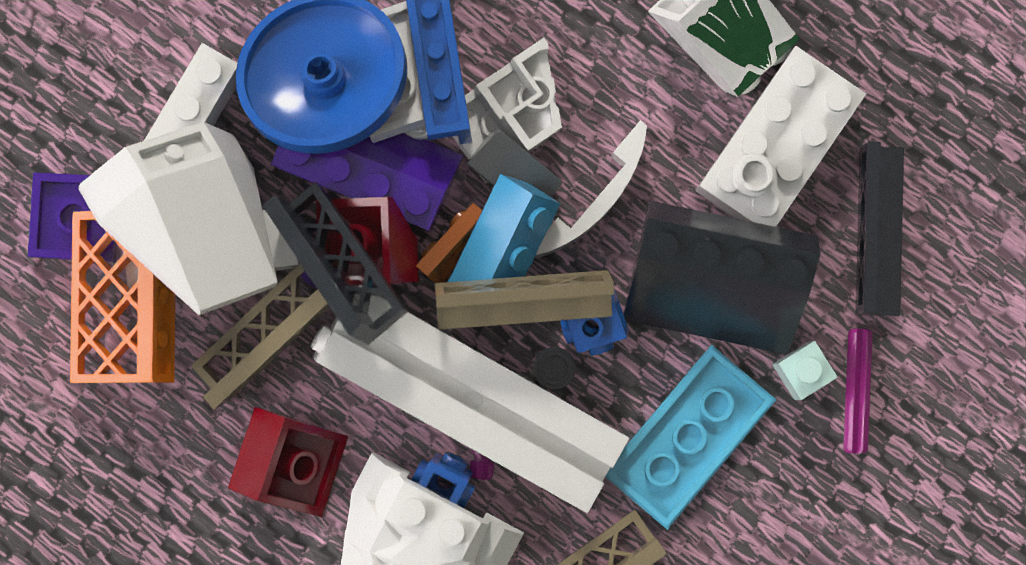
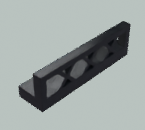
[855,141,904,316]
[262,182,408,345]

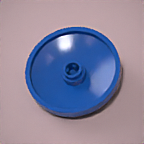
[236,0,407,154]

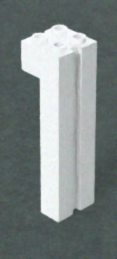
[310,285,629,513]

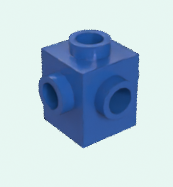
[560,291,629,356]
[411,452,475,508]

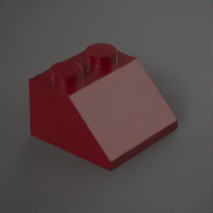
[228,407,349,517]

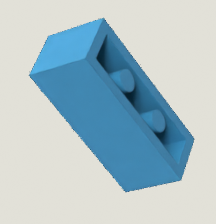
[448,174,561,282]

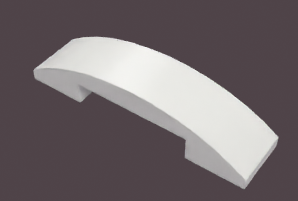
[535,120,647,258]

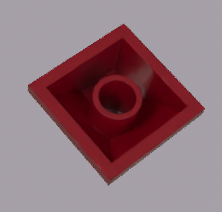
[316,197,419,285]

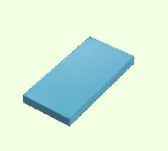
[605,345,776,530]

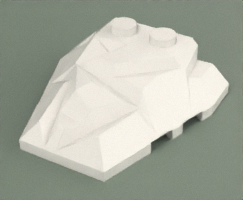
[341,452,524,565]

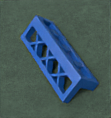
[406,0,473,144]

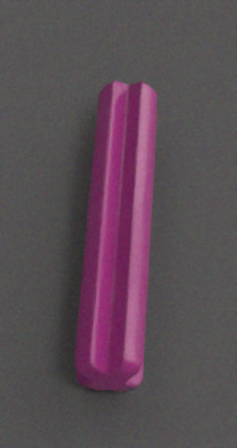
[843,328,873,454]

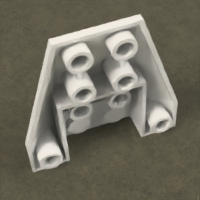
[79,122,278,315]

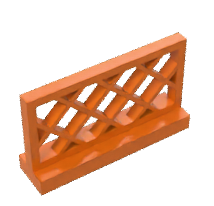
[70,211,176,383]

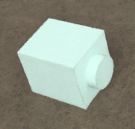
[772,341,838,400]

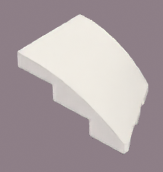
[452,38,562,184]

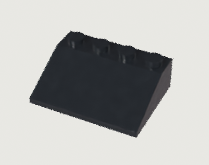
[623,200,821,354]

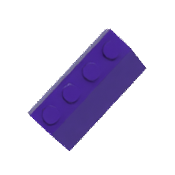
[270,133,464,233]

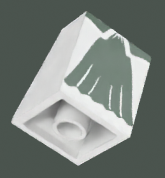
[648,0,800,97]

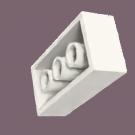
[695,46,866,227]

